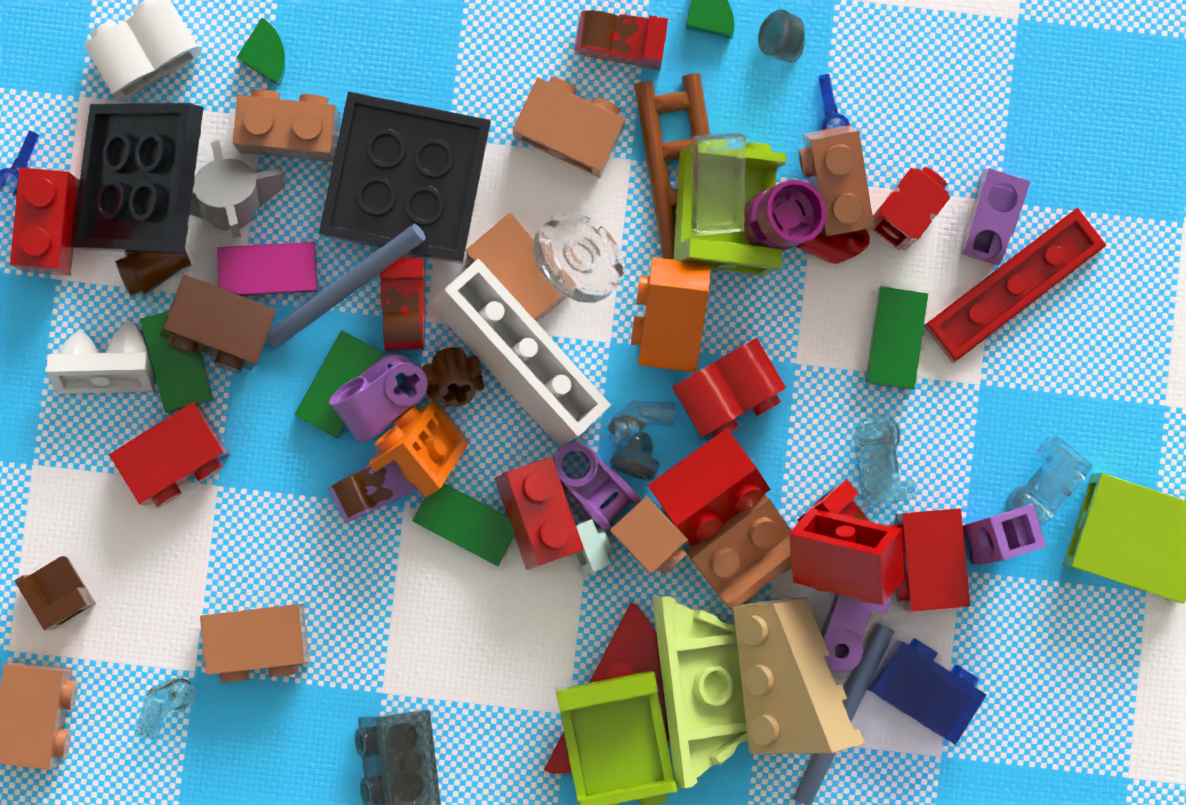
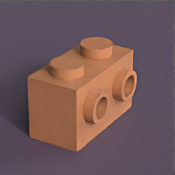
[232,89,341,162]
[798,125,874,236]

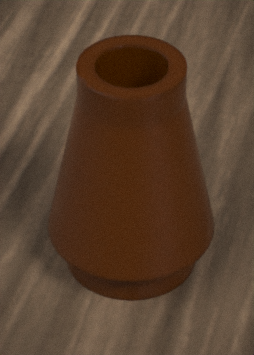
[115,249,192,297]

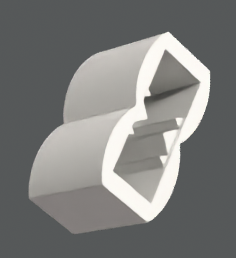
[84,0,202,102]

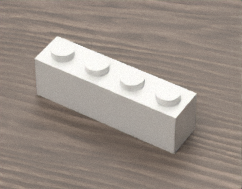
[429,258,611,447]

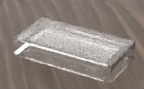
[692,133,746,235]

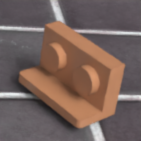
[685,494,792,610]

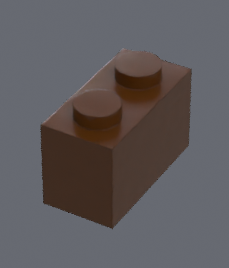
[159,274,277,373]

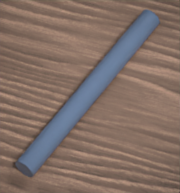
[267,224,426,348]
[793,622,895,805]

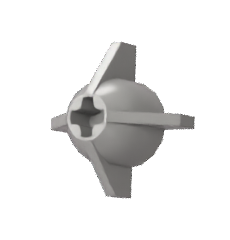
[190,141,285,238]

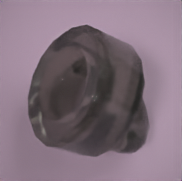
[758,10,805,63]
[609,431,660,482]

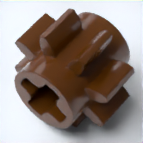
[422,347,484,407]

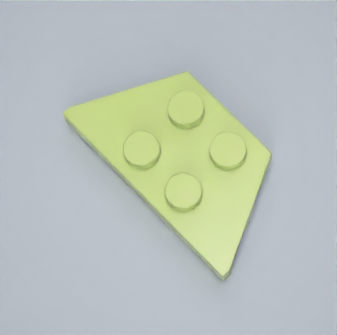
[652,596,748,788]

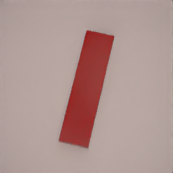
[924,207,1107,363]

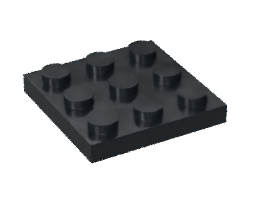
[319,91,491,264]
[71,103,204,254]

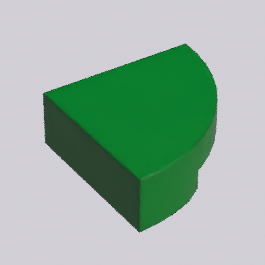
[686,0,734,39]
[236,17,286,85]

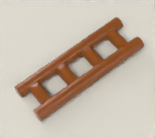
[634,73,711,260]

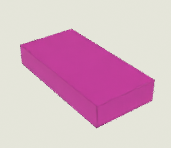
[217,242,318,296]

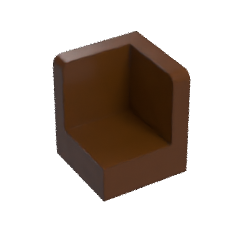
[14,556,96,631]

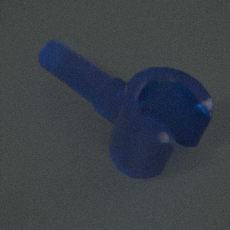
[818,74,850,131]
[0,130,40,196]

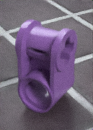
[329,353,428,442]
[553,443,641,533]

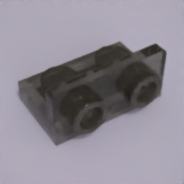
[354,709,441,805]

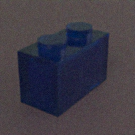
[867,638,987,745]

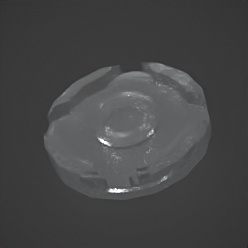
[533,211,625,303]

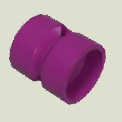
[741,179,826,251]

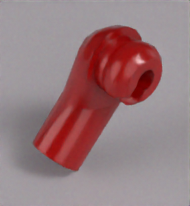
[795,229,870,264]

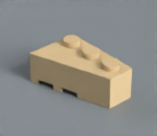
[733,597,865,754]

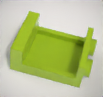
[673,136,786,276]
[1062,473,1186,604]
[556,670,677,805]

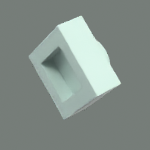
[573,519,611,576]

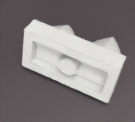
[47,320,154,394]

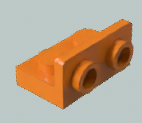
[368,399,470,498]

